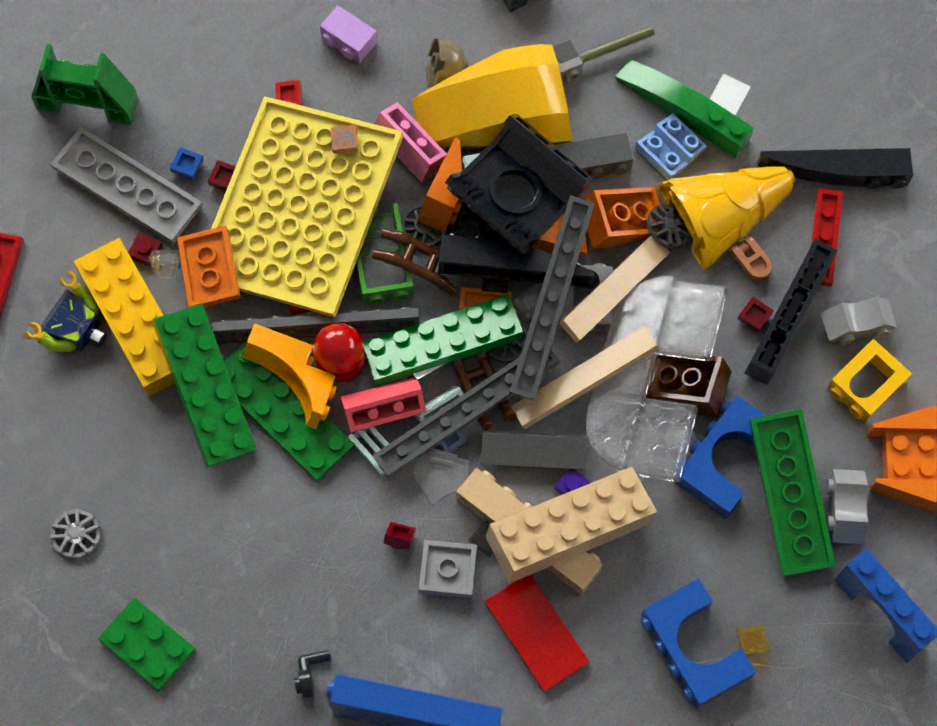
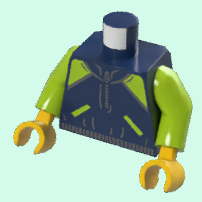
[23,271,107,352]

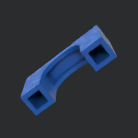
[674,395,766,519]
[835,548,937,663]
[640,578,756,709]

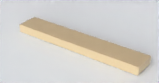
[559,235,670,343]
[511,326,659,429]

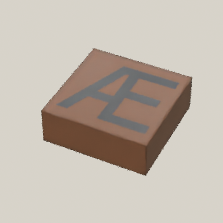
[331,124,358,154]

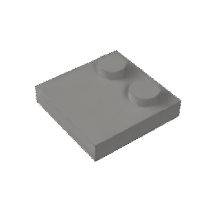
[418,540,477,599]

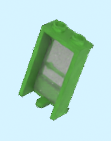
[356,203,414,305]

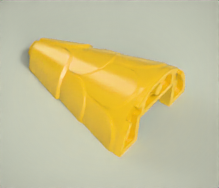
[657,166,795,271]

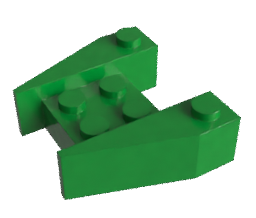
[31,44,138,125]

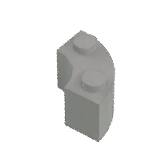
[820,296,897,346]
[826,469,868,544]

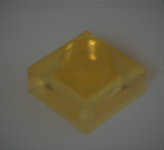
[736,624,769,656]

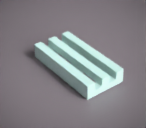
[348,426,389,477]

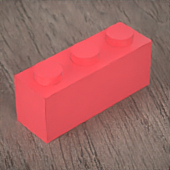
[340,377,427,432]

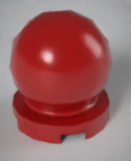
[312,323,366,383]

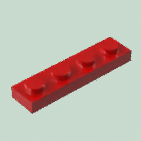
[810,188,843,287]

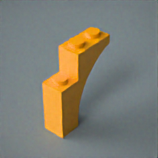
[241,323,337,429]

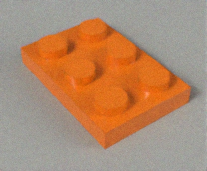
[177,225,241,308]

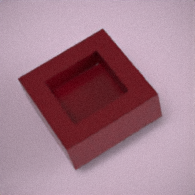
[208,160,236,191]
[128,232,163,267]
[737,297,774,333]
[383,522,416,550]

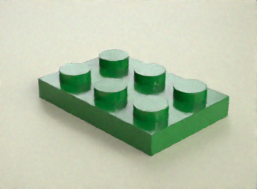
[98,597,196,692]

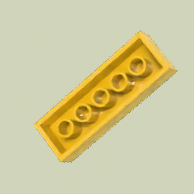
[73,238,175,397]

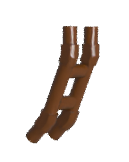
[372,228,457,296]
[451,351,516,431]

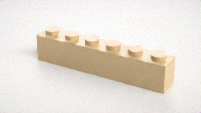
[456,468,603,596]

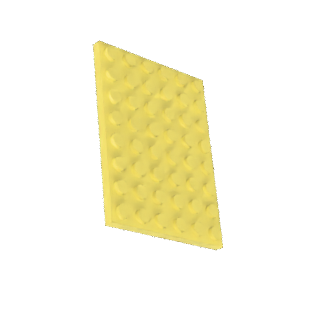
[211,96,404,318]

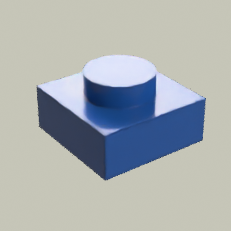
[170,147,204,181]

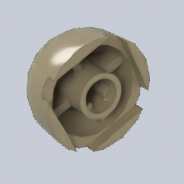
[426,38,468,87]

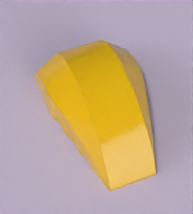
[412,44,572,150]

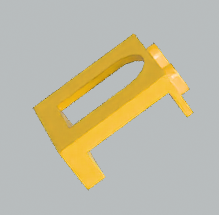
[827,339,912,423]

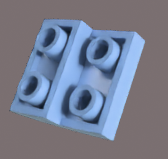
[634,113,707,180]

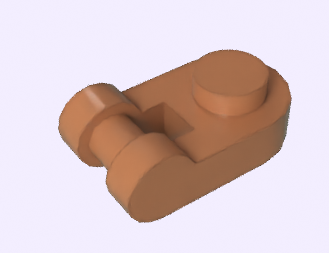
[729,236,772,281]

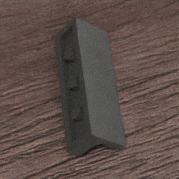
[481,430,588,469]

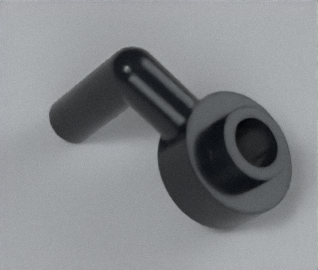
[294,650,331,698]

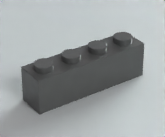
[554,133,633,179]

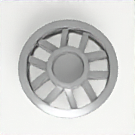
[50,509,101,559]

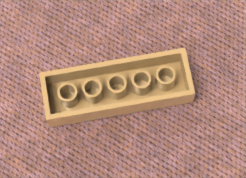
[486,467,657,583]

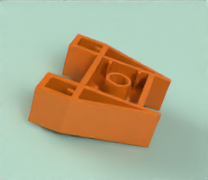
[867,405,937,514]

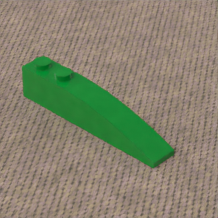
[615,60,754,159]

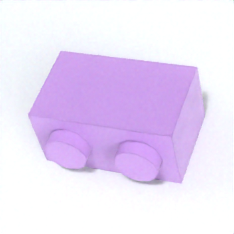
[320,5,377,63]

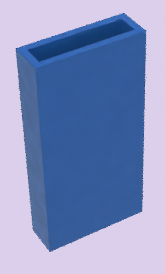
[326,674,503,726]

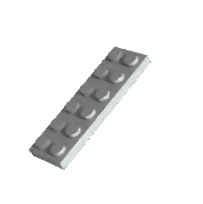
[50,127,203,244]

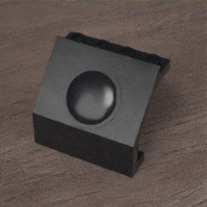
[445,114,593,255]

